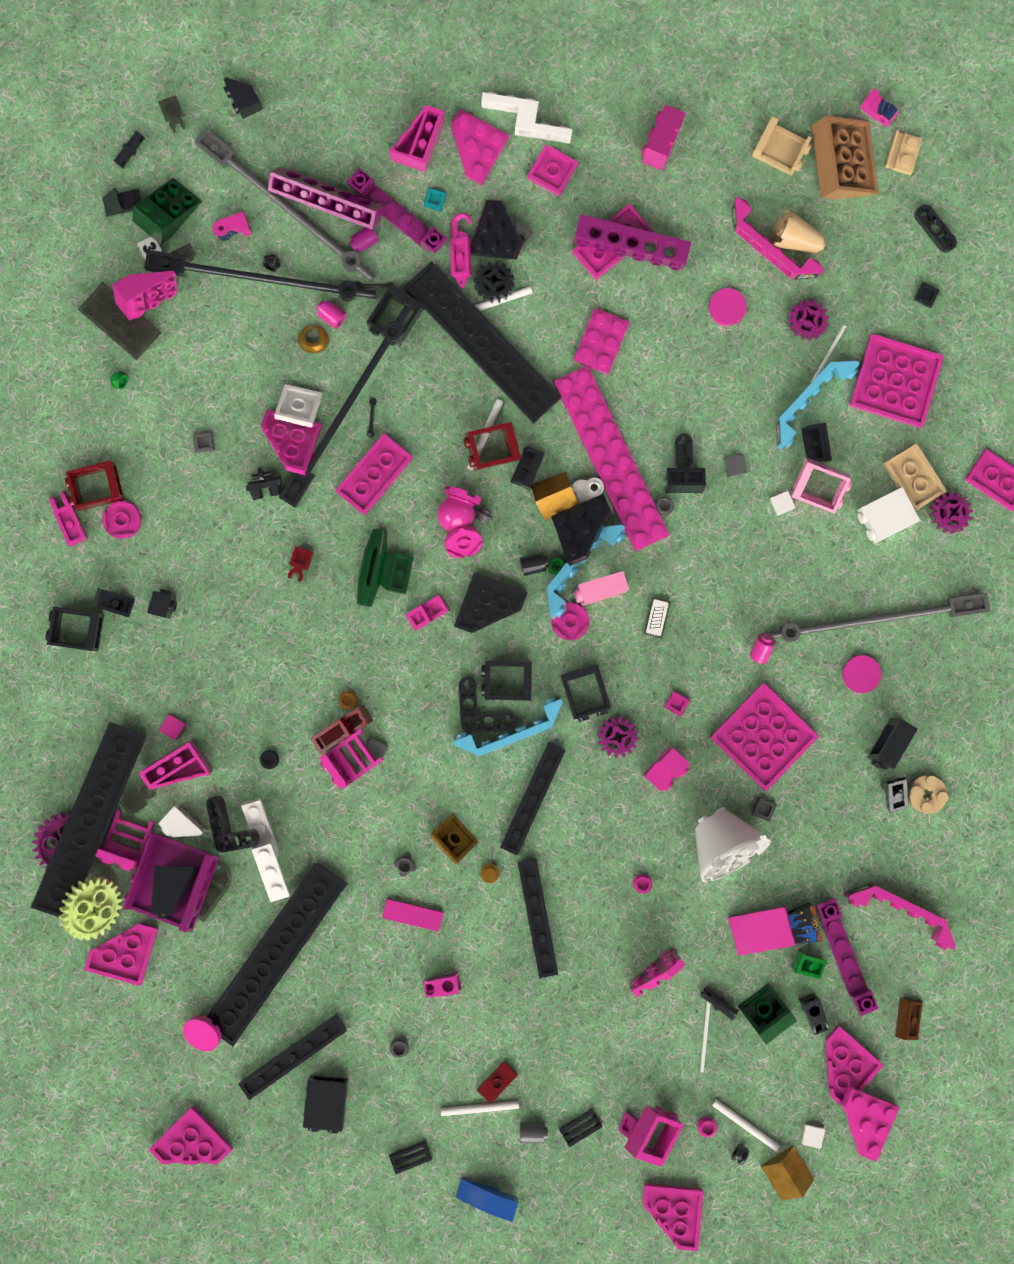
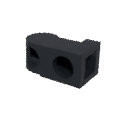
[798,993,829,1035]

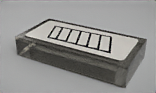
[643,597,671,639]

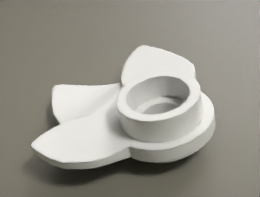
[572,477,604,504]

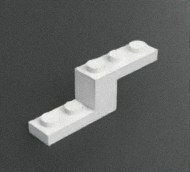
[482,92,572,144]
[241,798,290,902]

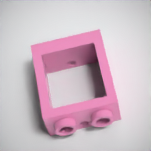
[791,458,852,513]
[574,571,629,606]

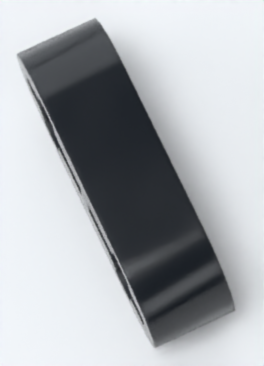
[674,433,693,468]

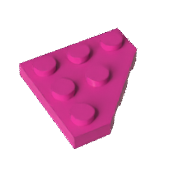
[451,109,509,186]
[261,409,322,475]
[84,923,159,986]
[630,948,686,997]
[825,1024,884,1106]
[841,1086,900,1162]
[149,1105,234,1164]
[642,1183,703,1252]

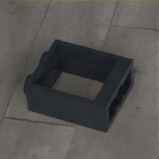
[366,284,424,347]
[45,606,104,652]
[481,661,532,701]
[560,664,611,722]
[867,718,918,770]

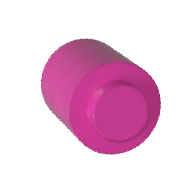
[316,300,347,329]
[750,633,776,664]

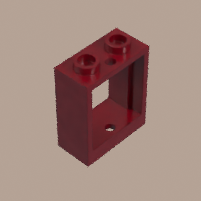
[463,422,521,471]
[65,460,125,511]

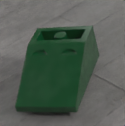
[132,178,202,245]

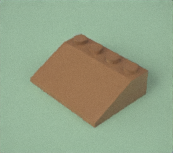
[811,115,879,200]

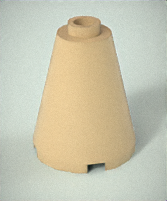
[770,209,826,254]

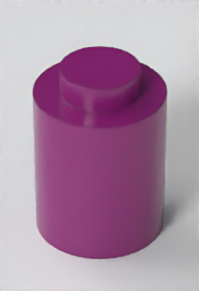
[349,227,379,253]

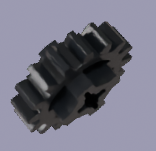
[474,261,515,304]

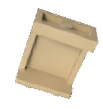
[752,116,812,176]

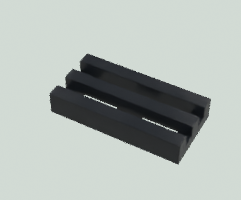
[559,1109,603,1148]
[389,1140,433,1175]

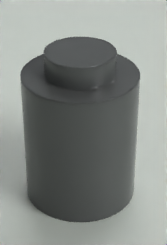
[520,1123,548,1144]

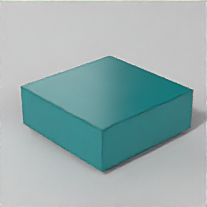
[423,187,447,212]

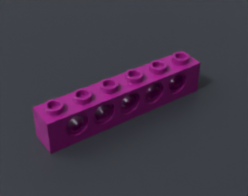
[268,166,384,230]
[574,214,691,271]

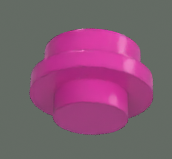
[633,874,652,894]
[697,1117,717,1137]

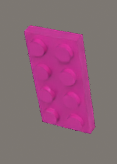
[572,203,654,281]
[335,433,414,516]

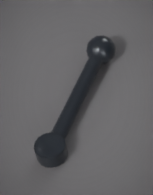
[355,282,394,289]
[367,398,377,437]

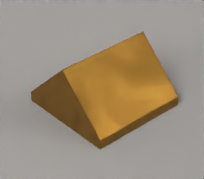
[531,471,579,521]
[429,814,478,865]
[761,1145,815,1201]

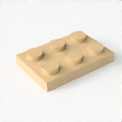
[883,443,947,511]

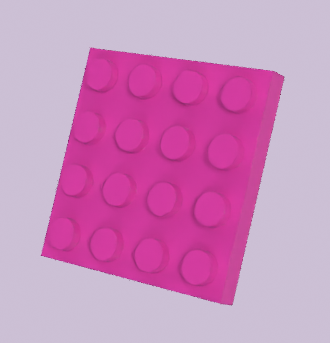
[849,334,944,429]
[710,683,819,792]

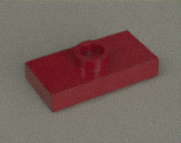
[477,1061,518,1104]

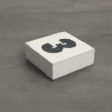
[137,237,163,259]

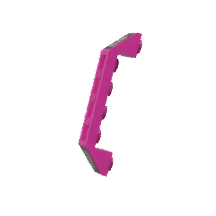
[732,197,825,280]
[844,884,956,950]

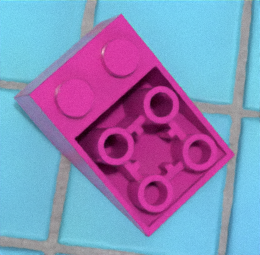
[112,271,177,321]

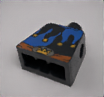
[787,902,823,943]

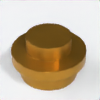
[338,691,358,710]
[480,863,500,883]

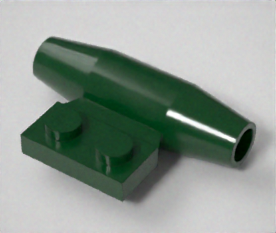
[357,529,414,607]

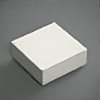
[770,491,795,516]
[801,1123,825,1149]

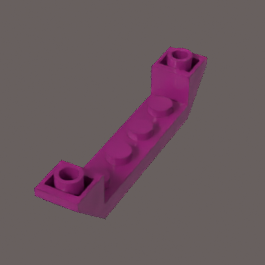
[347,168,447,254]
[816,897,879,1016]

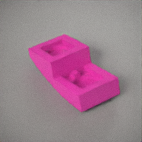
[405,594,450,631]

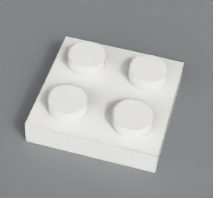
[274,384,322,428]

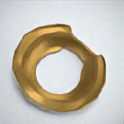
[298,325,329,354]

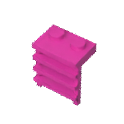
[319,728,384,790]
[96,810,154,870]

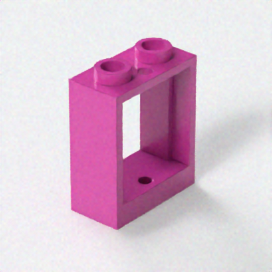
[624,1105,684,1167]

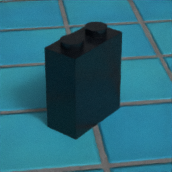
[303,1075,349,1134]

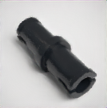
[113,130,146,169]
[700,986,739,1021]

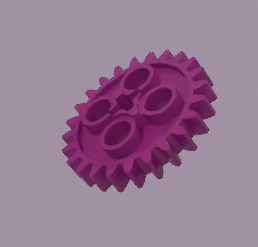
[32,812,71,871]

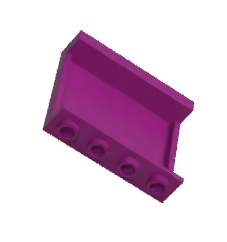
[123,833,220,933]

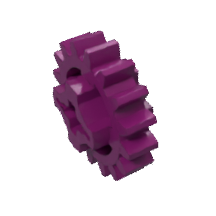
[787,298,830,341]
[929,492,973,534]
[597,716,639,758]

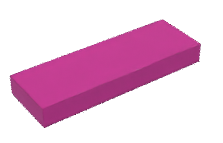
[382,898,443,932]

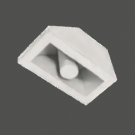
[159,805,207,837]

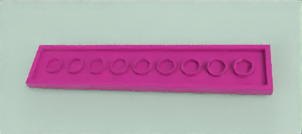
[553,365,669,552]

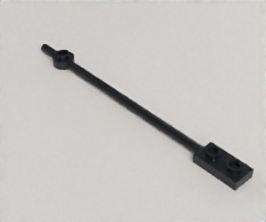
[144,250,376,301]
[278,305,411,508]

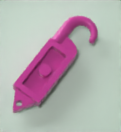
[450,213,472,288]

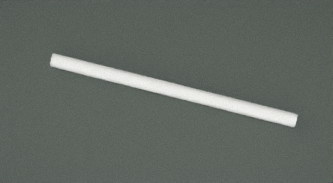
[811,325,846,383]
[700,1002,711,1072]

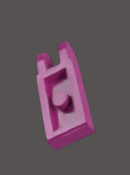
[49,491,88,547]

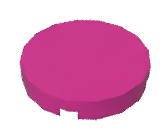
[708,288,747,327]
[102,501,142,539]
[444,525,482,559]
[551,603,589,641]
[842,655,881,693]
[183,1015,221,1051]

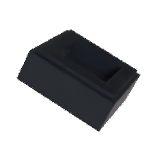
[914,282,940,308]

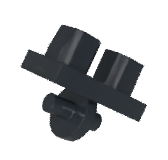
[245,467,282,500]

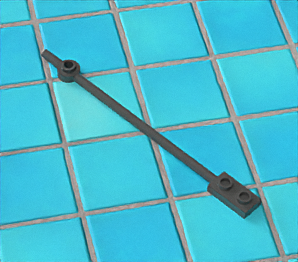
[194,128,376,282]
[761,593,990,642]

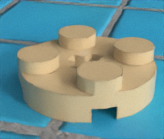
[908,775,948,814]

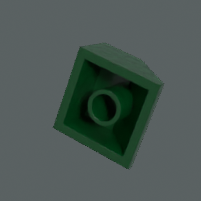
[738,983,797,1045]

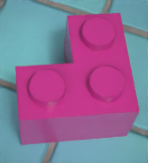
[643,747,690,792]

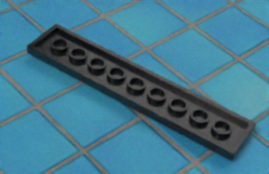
[404,261,561,424]
[30,722,147,917]
[207,862,347,1047]

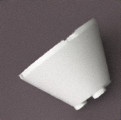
[695,807,770,882]

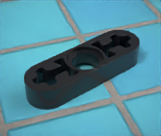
[914,205,957,253]

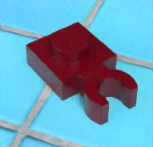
[288,546,314,582]

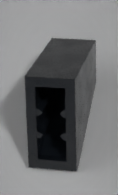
[150,866,199,919]

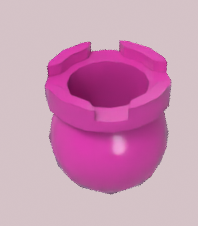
[437,485,482,532]

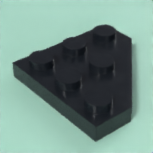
[471,200,523,260]
[551,493,611,566]
[454,573,528,633]

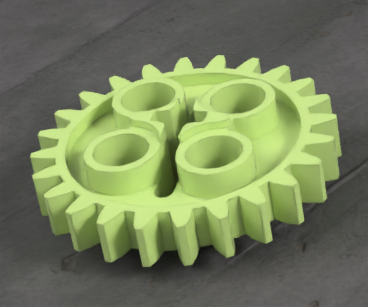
[59,876,122,941]

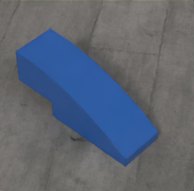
[456,1178,518,1222]

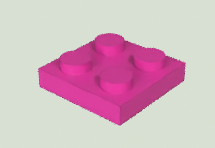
[527,144,579,197]

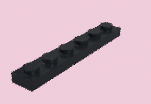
[500,742,566,856]
[517,858,558,978]
[238,1014,347,1100]

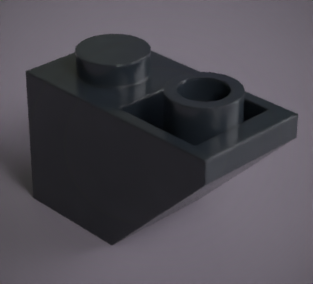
[223,77,263,119]

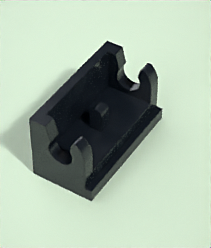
[801,423,832,464]
[510,446,545,490]
[665,468,706,493]

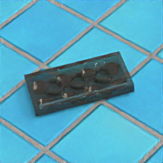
[78,282,161,361]

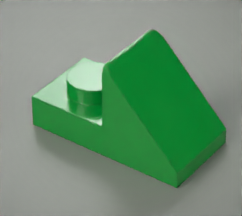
[791,950,827,979]

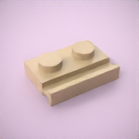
[885,131,923,175]

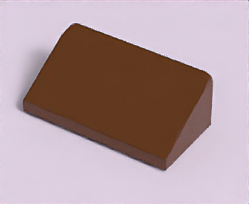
[895,998,923,1040]

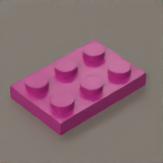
[573,308,630,375]

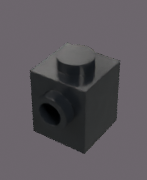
[147,589,177,619]

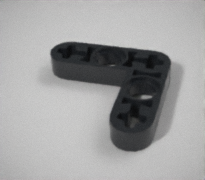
[459,677,517,732]
[206,796,260,853]

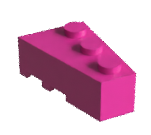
[389,105,445,173]
[641,105,686,171]
[139,739,213,790]

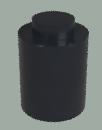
[520,553,549,576]

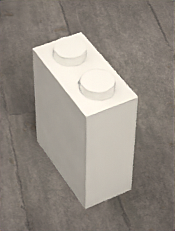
[857,487,920,543]

